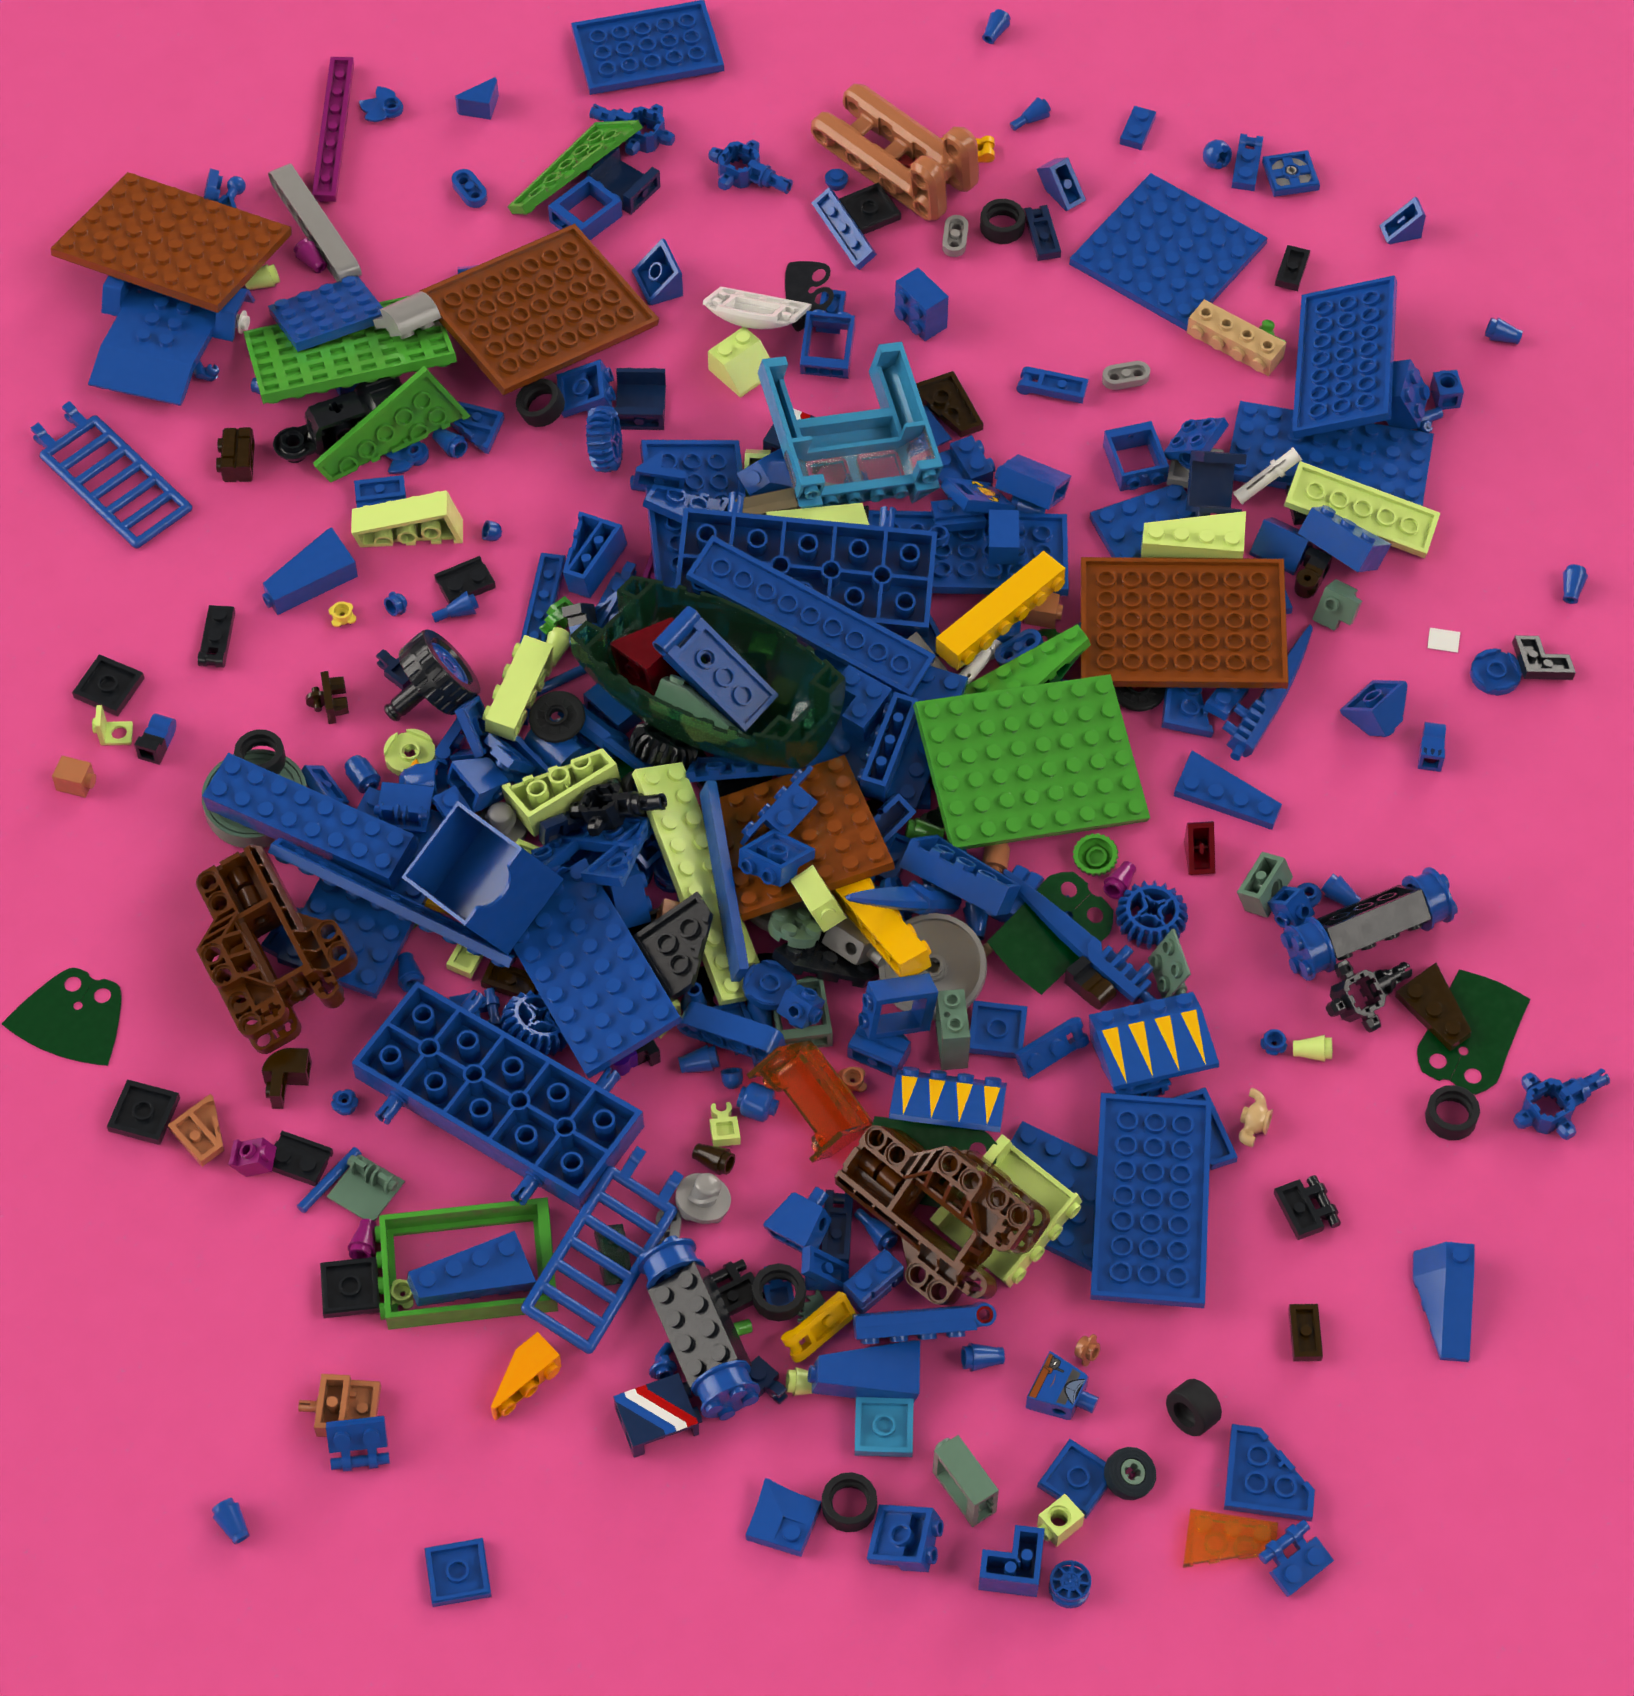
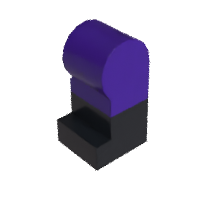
[609,1040,661,1076]

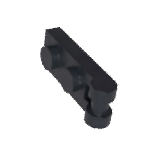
[198,605,235,668]

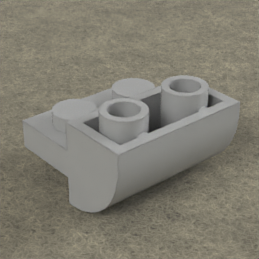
[373,291,442,339]

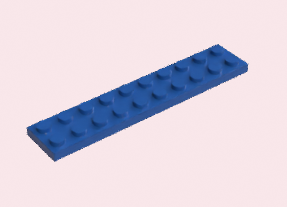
[686,535,936,697]

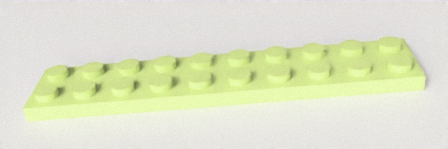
[632,762,760,1006]

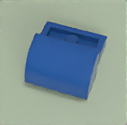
[524,717,598,768]

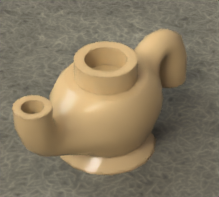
[1238,1088,1273,1147]

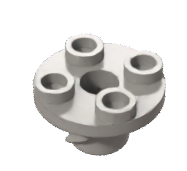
[479,802,528,843]
[675,1173,731,1224]

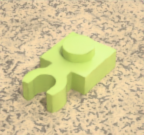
[710,1102,741,1147]

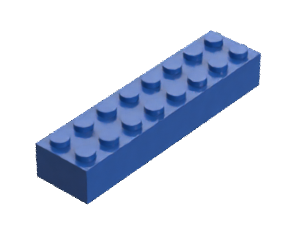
[202,753,418,891]

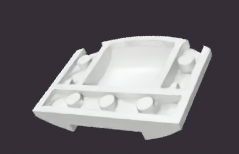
[703,286,812,329]

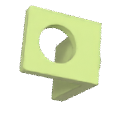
[92,705,133,746]

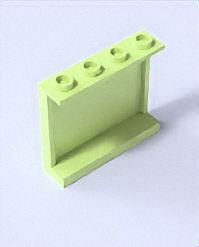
[930,1134,1082,1288]

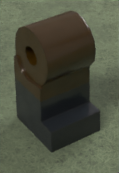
[1294,546,1332,598]
[1064,955,1117,1010]

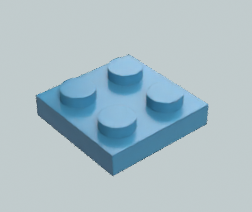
[854,1397,914,1457]

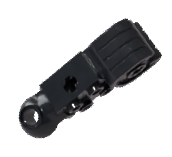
[273,377,402,463]

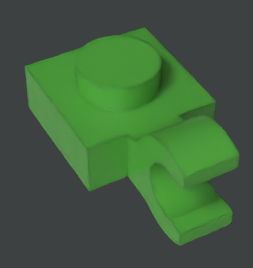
[539,596,573,635]

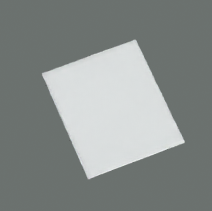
[1428,628,1460,653]

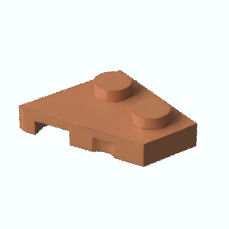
[168,1094,224,1167]

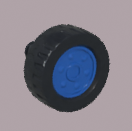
[384,629,480,721]

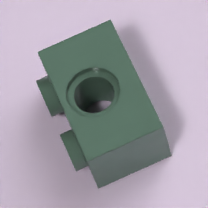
[1237,852,1293,918]

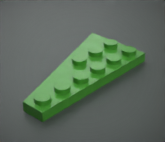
[507,120,643,215]
[313,366,471,483]
[963,624,1091,695]

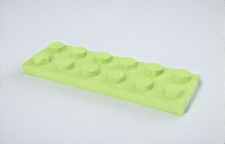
[1284,461,1440,558]

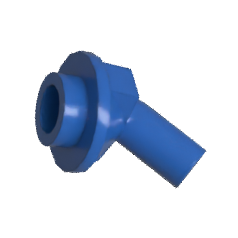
[649,1342,677,1380]

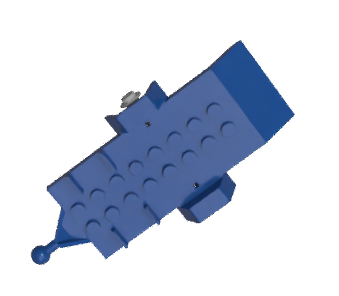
[88,176,255,406]

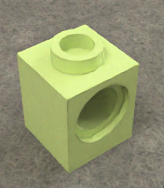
[1037,1494,1084,1547]

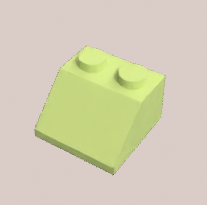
[708,327,770,398]

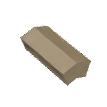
[735,487,798,515]

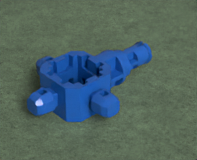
[589,104,675,156]
[708,140,793,194]
[1513,1068,1610,1140]

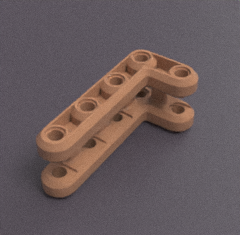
[811,84,979,221]

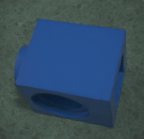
[1430,370,1464,410]

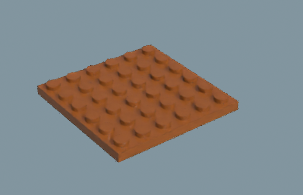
[699,755,895,921]

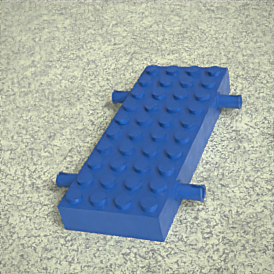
[673,492,937,641]
[352,981,645,1210]

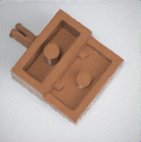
[298,1374,381,1437]

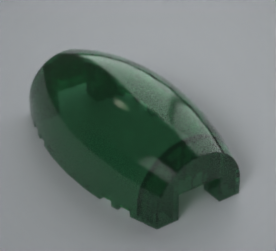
[570,575,845,769]

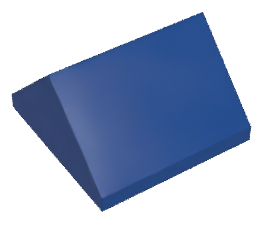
[632,238,683,305]
[1249,517,1314,575]

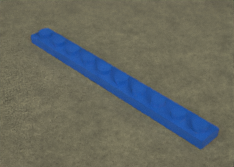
[268,837,518,968]

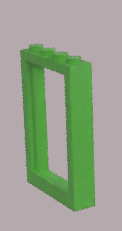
[375,1197,558,1330]

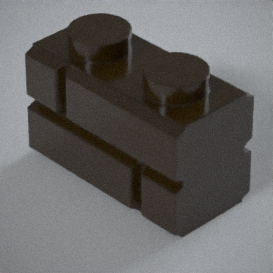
[216,427,255,482]

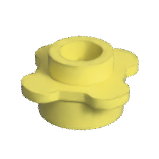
[329,602,356,627]

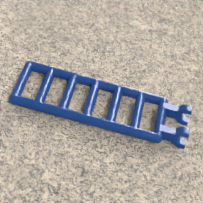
[31,401,192,548]
[521,1146,684,1354]

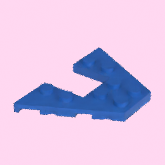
[531,816,651,887]

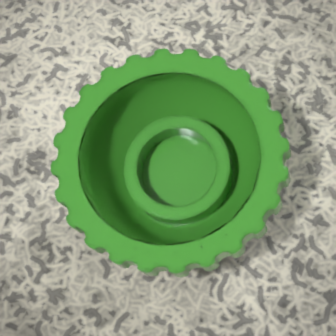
[1073,833,1119,876]

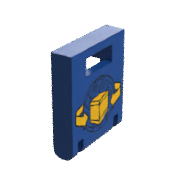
[940,477,1015,514]

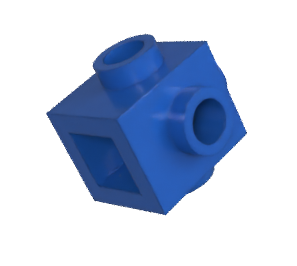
[1267,886,1315,928]
[776,984,825,1029]

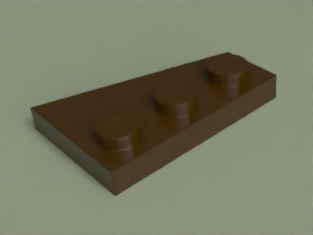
[916,371,984,437]
[1395,963,1472,1051]

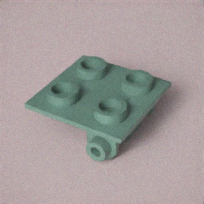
[1148,929,1191,998]
[327,1154,405,1221]

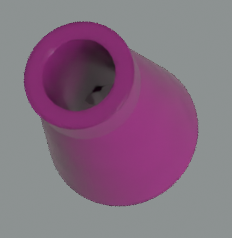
[294,238,327,273]
[1103,861,1136,899]
[348,1219,377,1259]

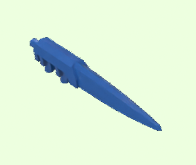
[1222,624,1313,761]
[557,704,652,770]
[1003,869,1156,1003]
[845,880,962,915]

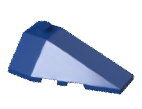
[1413,1242,1475,1362]

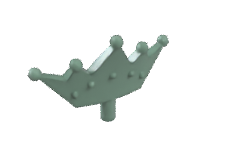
[797,1290,825,1322]

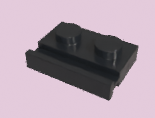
[434,556,496,604]
[272,1131,333,1186]

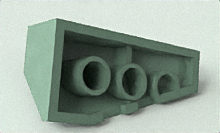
[650,674,752,748]

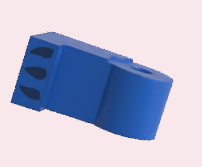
[1418,722,1446,772]

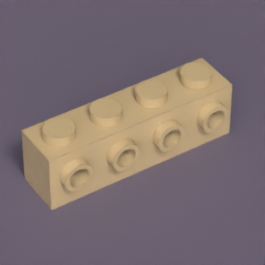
[1187,299,1286,376]

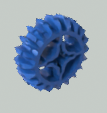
[586,405,623,473]
[1116,880,1188,950]
[500,990,567,1056]

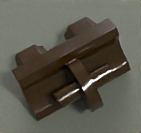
[305,671,349,724]

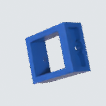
[548,176,623,240]
[800,309,855,379]
[1103,421,1169,491]
[858,973,938,1040]

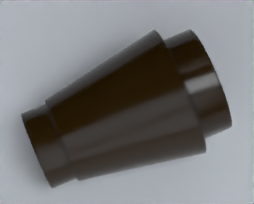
[692,1143,735,1175]

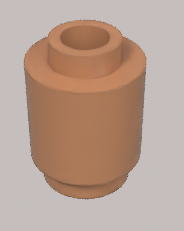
[982,843,1010,875]

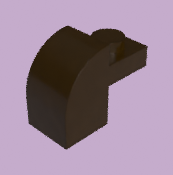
[262,1048,312,1109]

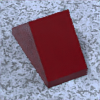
[1184,821,1216,875]

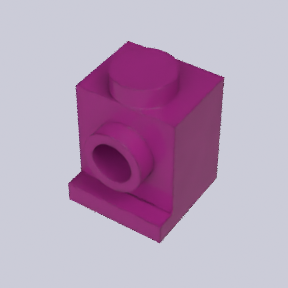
[228,1137,277,1177]

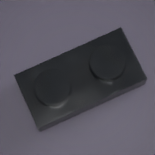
[1275,245,1311,291]

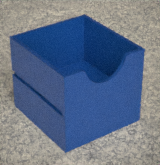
[401,801,564,955]

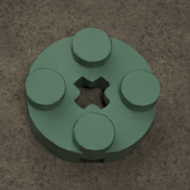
[767,907,822,949]

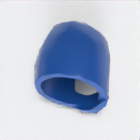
[399,759,449,805]

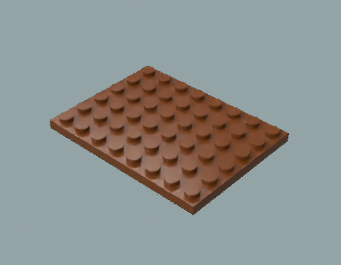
[51,172,292,313]
[419,224,659,396]
[1081,557,1288,689]

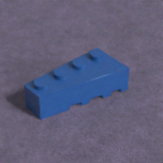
[899,835,1021,917]
[407,1231,536,1306]

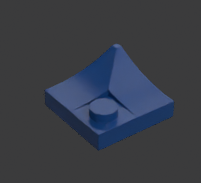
[746,1478,822,1557]

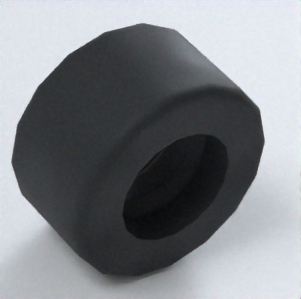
[1166,1379,1222,1436]

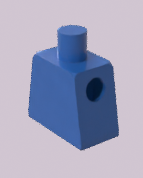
[446,757,513,813]
[763,1187,832,1253]

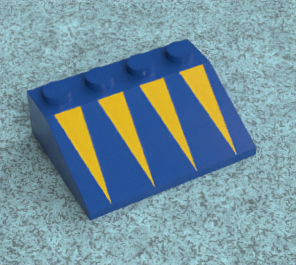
[1089,992,1219,1091]
[889,1067,1007,1133]

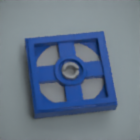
[1262,150,1320,197]

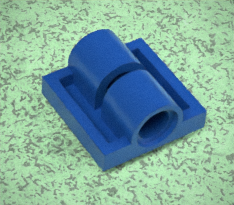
[1164,417,1229,469]

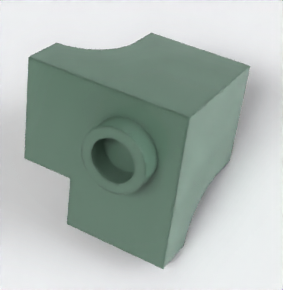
[1312,579,1362,631]

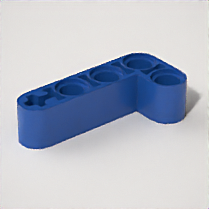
[677,1001,787,1076]

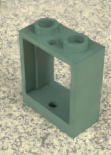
[772,976,833,1052]
[935,989,970,1070]
[932,1435,999,1527]

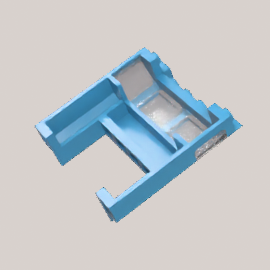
[758,342,943,509]

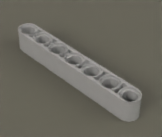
[268,163,362,283]

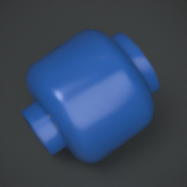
[736,1082,779,1122]

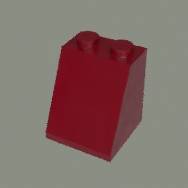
[610,617,681,699]

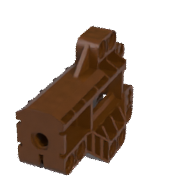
[196,845,358,1054]
[834,1125,1050,1305]

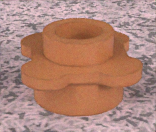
[838,1067,867,1094]
[1074,1334,1100,1367]

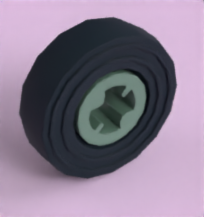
[1104,1447,1156,1500]

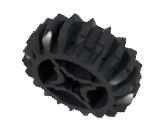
[629,723,699,771]

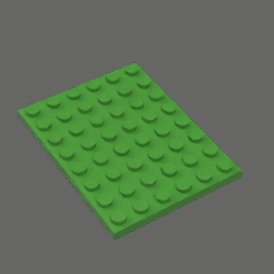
[243,296,457,404]
[913,674,1150,850]

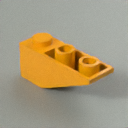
[491,1332,562,1421]

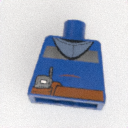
[1026,1351,1099,1420]

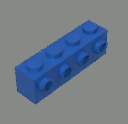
[857,692,919,801]

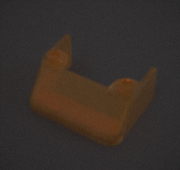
[746,1041,873,1163]

